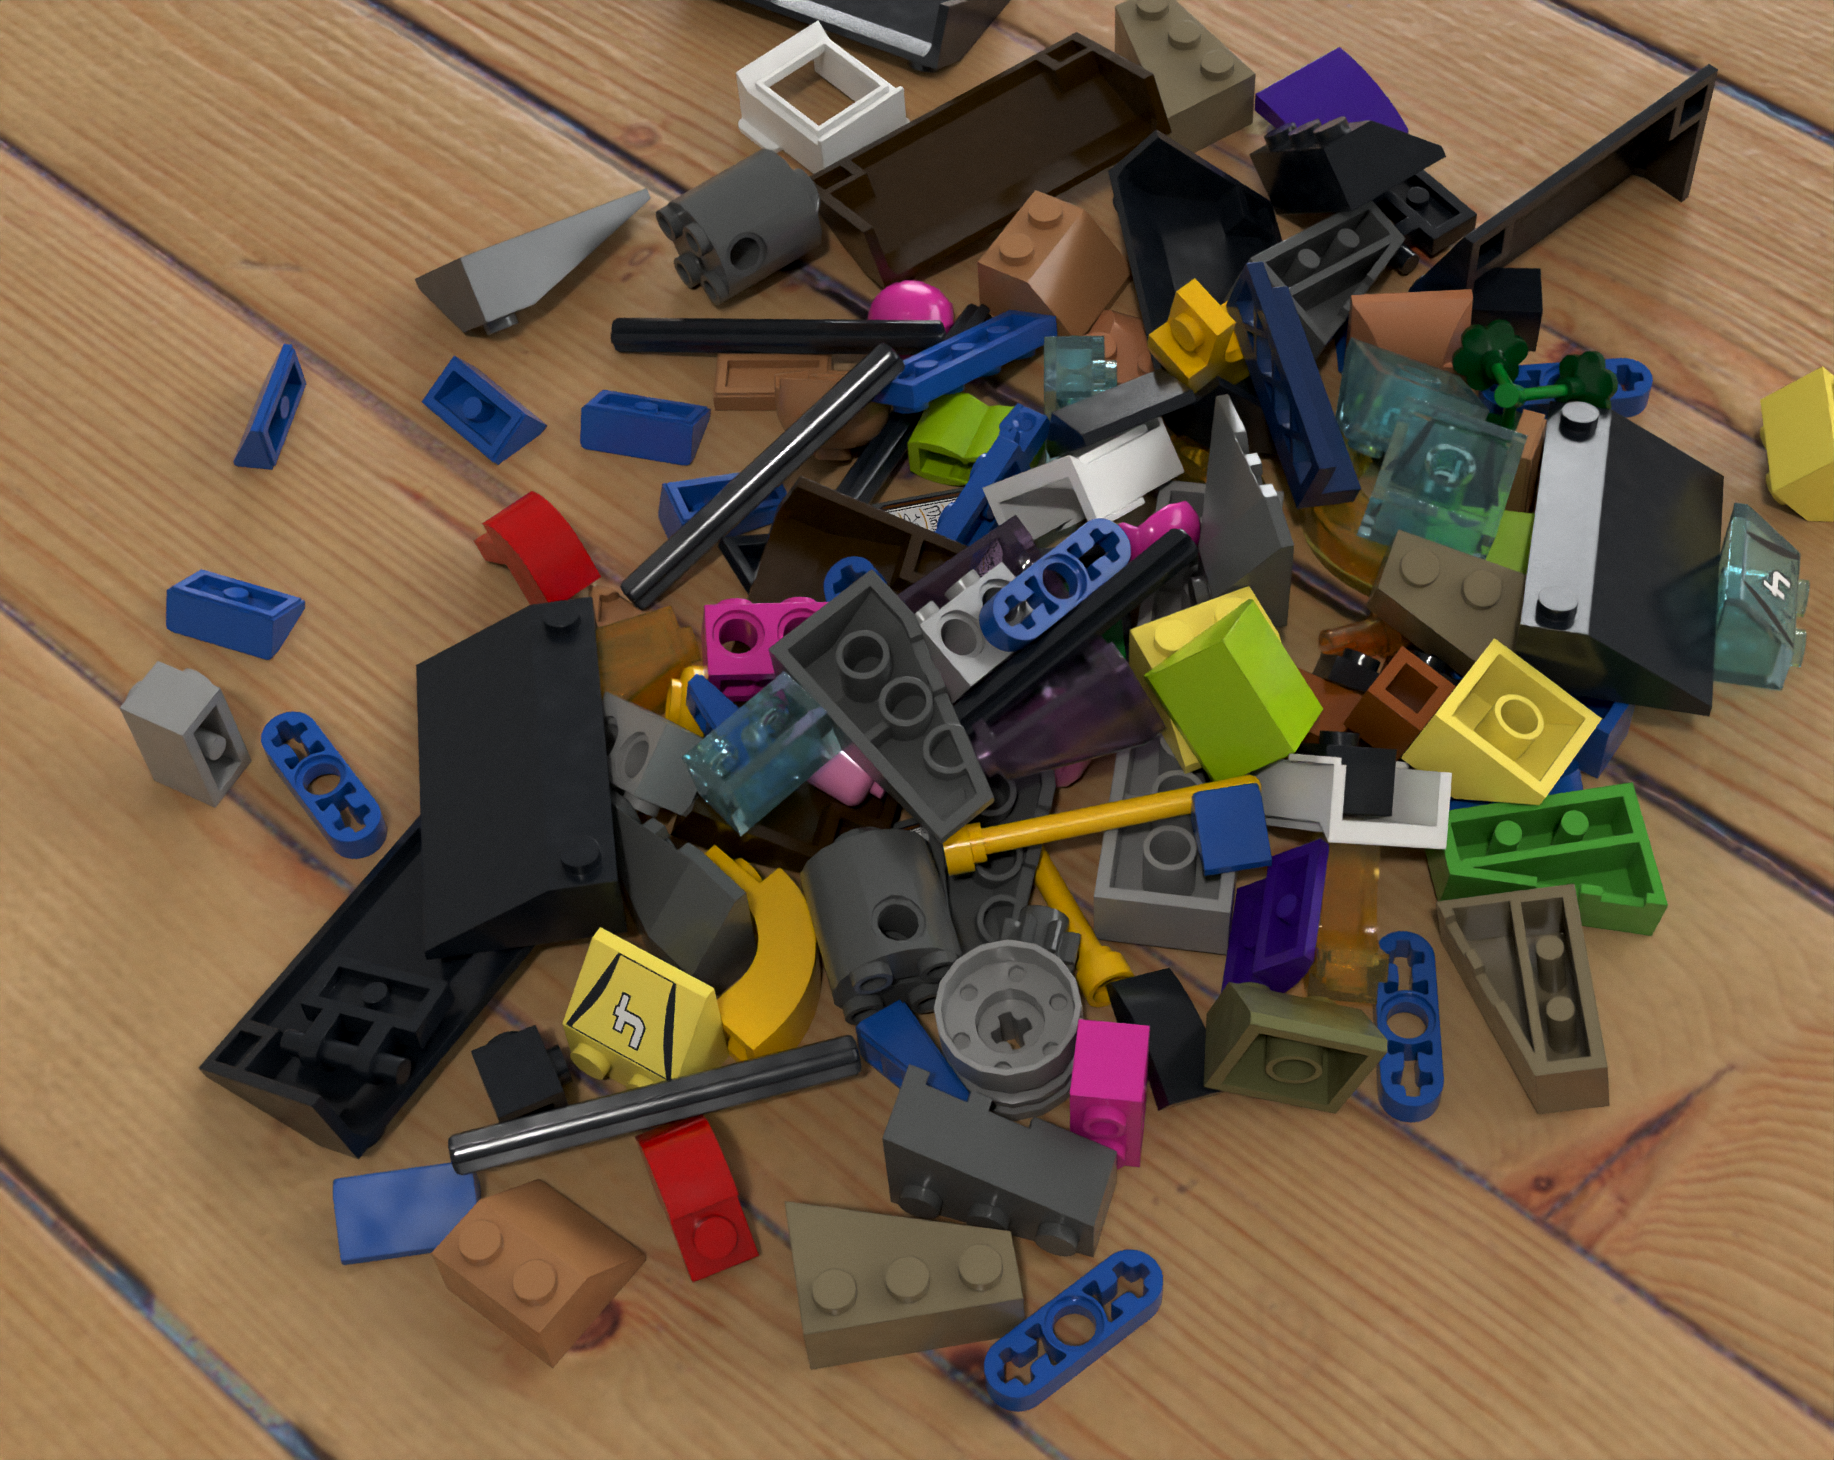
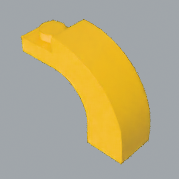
[1147,278,1250,394]
[704,845,822,1062]

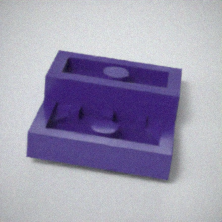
[1254,47,1409,133]
[1221,838,1330,993]

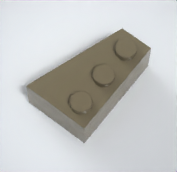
[1115,0,1256,153]
[1366,529,1526,677]
[1436,884,1610,1114]
[785,1201,1025,1370]

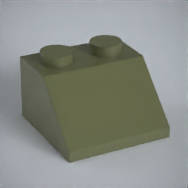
[1204,982,1387,1114]

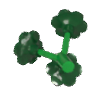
[1451,319,1618,476]

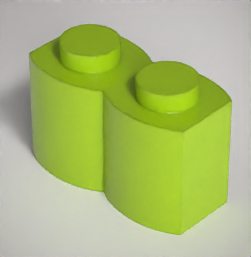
[907,392,1046,486]

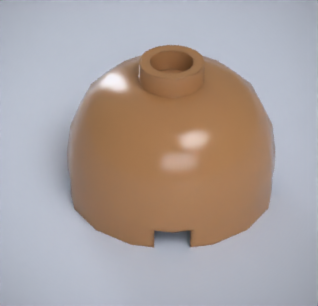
[775,370,891,460]

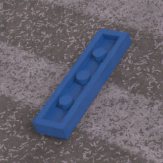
[871,310,1058,413]

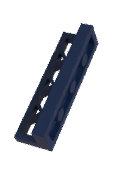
[1226,261,1361,509]

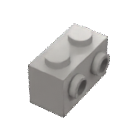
[120,661,252,808]

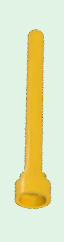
[943,775,1262,876]
[1033,844,1135,1007]

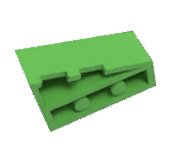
[1425,782,1668,936]

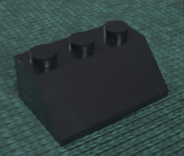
[1249,116,1446,215]

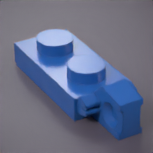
[935,403,1050,570]

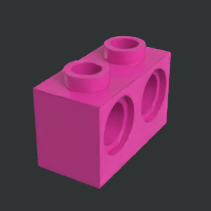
[701,597,828,702]
[1070,1019,1150,1169]

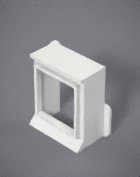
[736,21,910,174]
[982,416,1185,551]
[1249,753,1452,850]

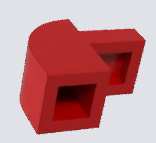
[474,491,601,605]
[634,1115,759,1283]

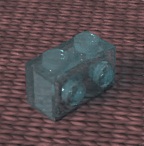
[1044,335,1117,463]
[681,671,842,836]

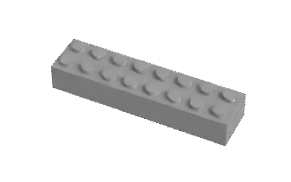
[1094,480,1284,955]

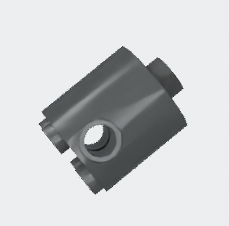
[656,148,822,305]
[800,827,963,1025]

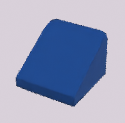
[1191,783,1272,876]

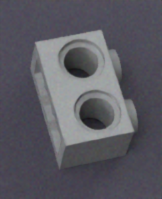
[915,562,1033,705]
[602,692,718,817]

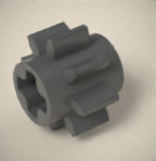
[998,905,1081,975]

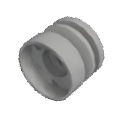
[934,939,1083,1121]

